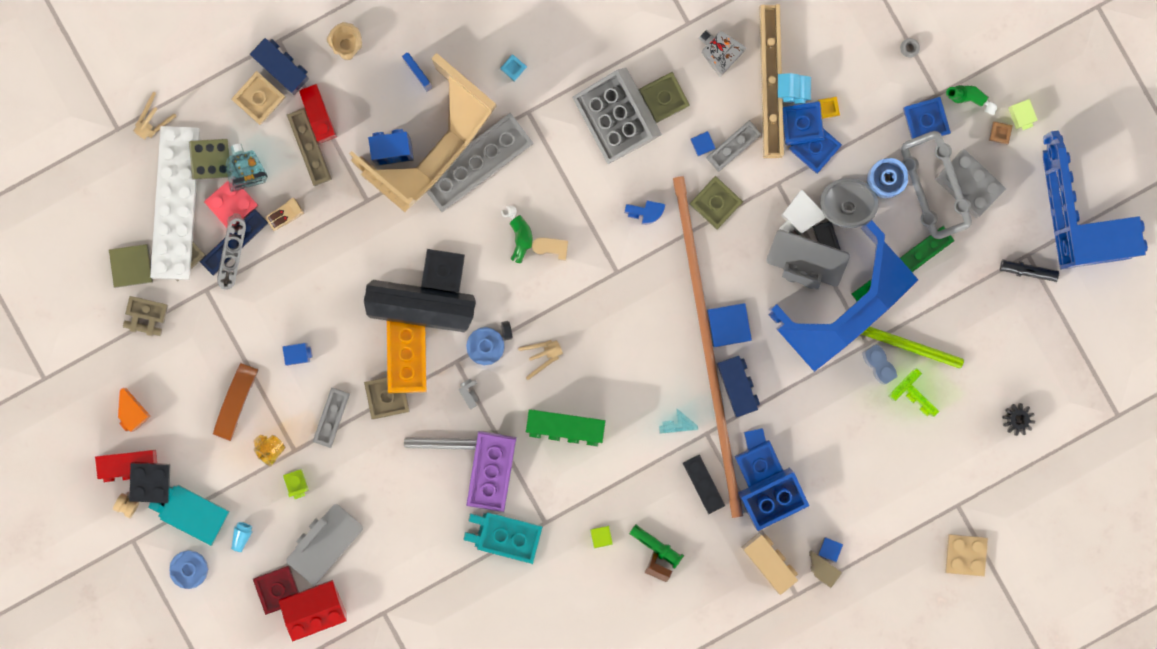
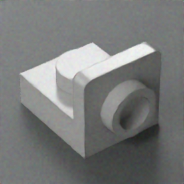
[459,379,478,410]

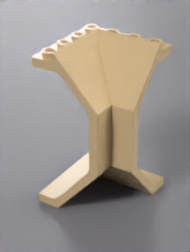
[349,53,497,212]

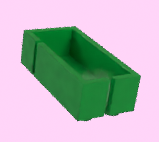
[526,409,606,447]

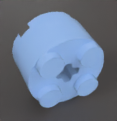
[867,158,908,199]

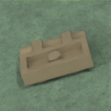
[123,296,168,336]

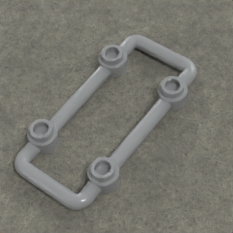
[901,131,972,239]

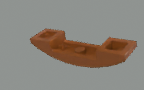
[213,363,259,441]

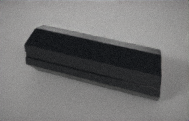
[364,280,476,332]

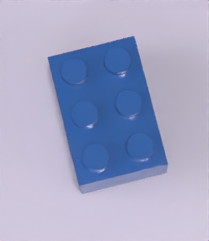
[368,129,414,166]
[738,467,810,531]

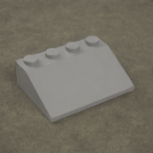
[572,68,662,164]

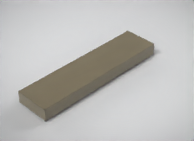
[287,108,332,186]

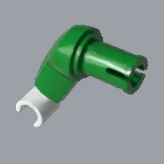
[946,85,997,115]
[501,206,533,263]

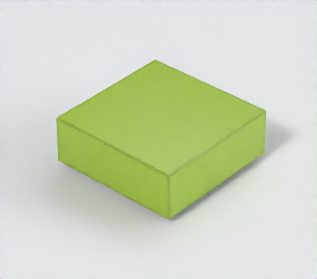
[590,526,613,548]

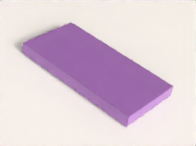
[466,431,517,512]

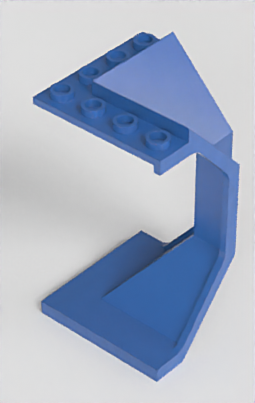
[768,220,919,372]

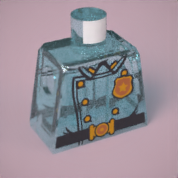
[226,144,268,192]

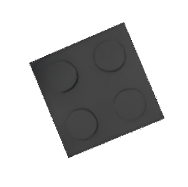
[421,249,465,293]
[129,462,171,503]

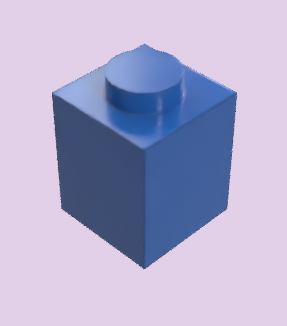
[282,343,313,366]

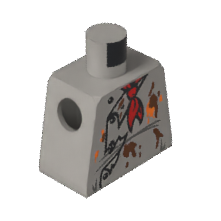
[699,30,746,77]

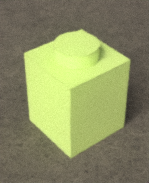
[1008,99,1038,130]

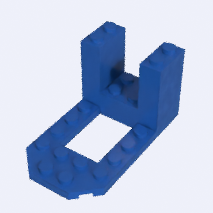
[1042,130,1148,270]

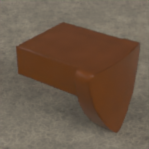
[645,551,673,582]

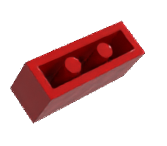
[95,450,157,483]

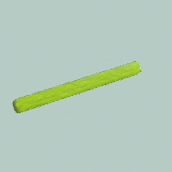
[861,326,964,368]

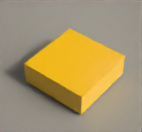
[817,96,840,119]

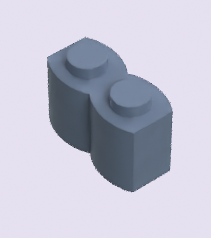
[862,345,897,385]

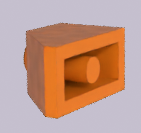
[118,388,151,432]

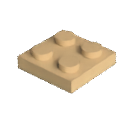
[231,71,286,125]
[945,534,988,576]

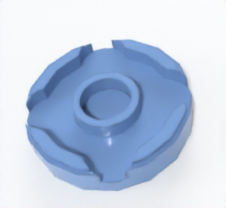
[466,327,505,365]
[169,550,208,589]

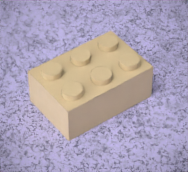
[741,533,798,595]

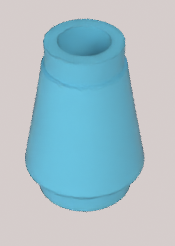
[231,522,253,552]

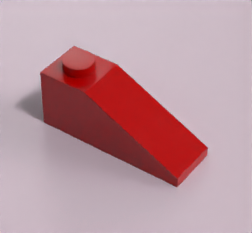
[299,84,337,144]

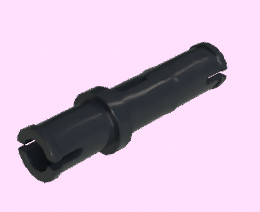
[1000,259,1059,282]

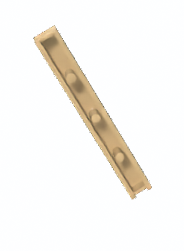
[759,4,784,158]

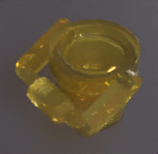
[253,435,286,467]

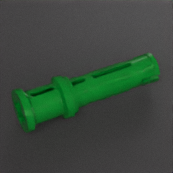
[629,524,684,569]

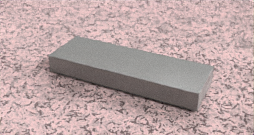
[706,120,762,172]
[313,387,350,448]

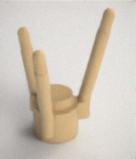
[133,92,176,140]
[518,340,563,380]

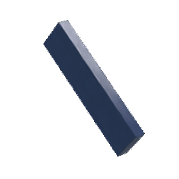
[200,209,268,276]

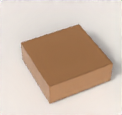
[989,121,1013,145]

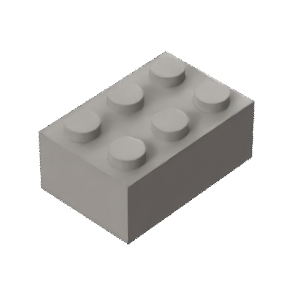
[935,149,1006,218]

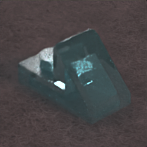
[659,409,698,434]

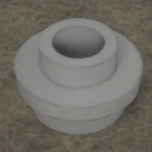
[900,38,920,58]

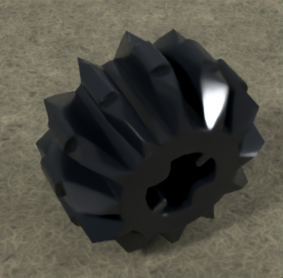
[1002,403,1035,436]

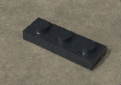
[682,454,725,515]

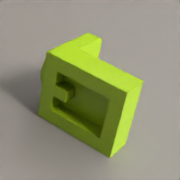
[283,469,309,499]

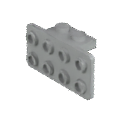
[766,230,850,289]
[286,504,363,585]

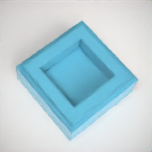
[500,54,527,82]

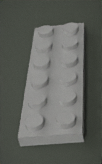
[427,113,533,212]

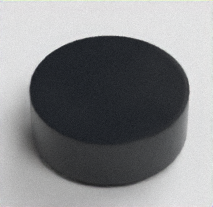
[501,321,513,341]

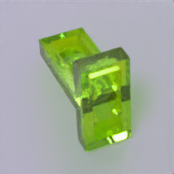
[888,368,940,417]

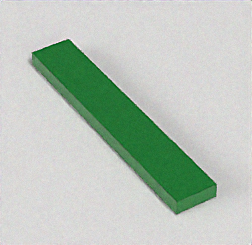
[851,225,955,302]

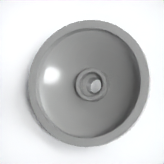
[820,178,878,228]

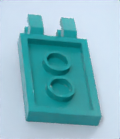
[148,485,230,546]
[463,512,543,564]

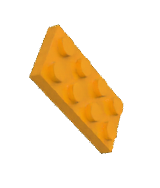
[387,321,427,393]

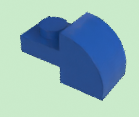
[624,201,665,225]

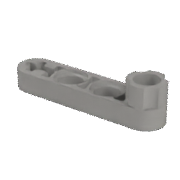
[217,213,246,290]

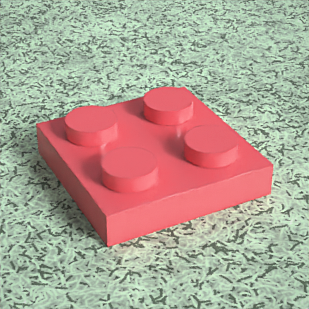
[204,177,258,228]

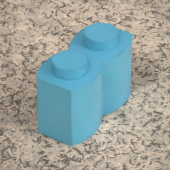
[778,73,811,104]

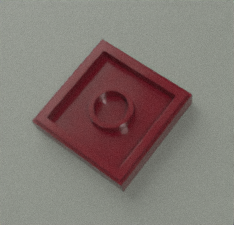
[253,566,299,615]

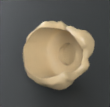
[327,22,362,60]

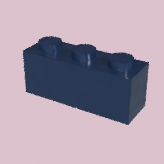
[250,38,309,95]
[717,356,760,418]

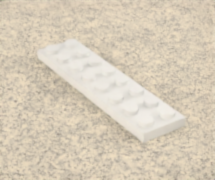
[150,126,200,280]

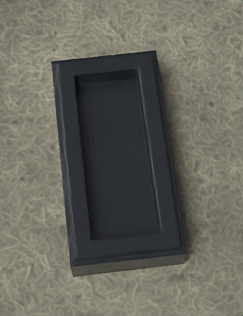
[813,221,841,250]

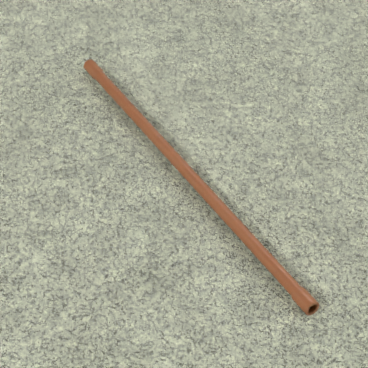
[673,176,743,518]

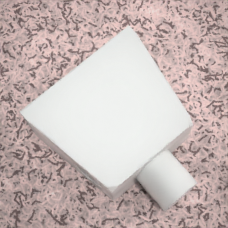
[779,190,826,235]

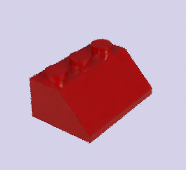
[279,580,347,642]

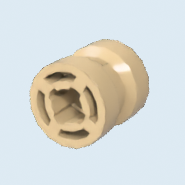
[113,493,139,519]

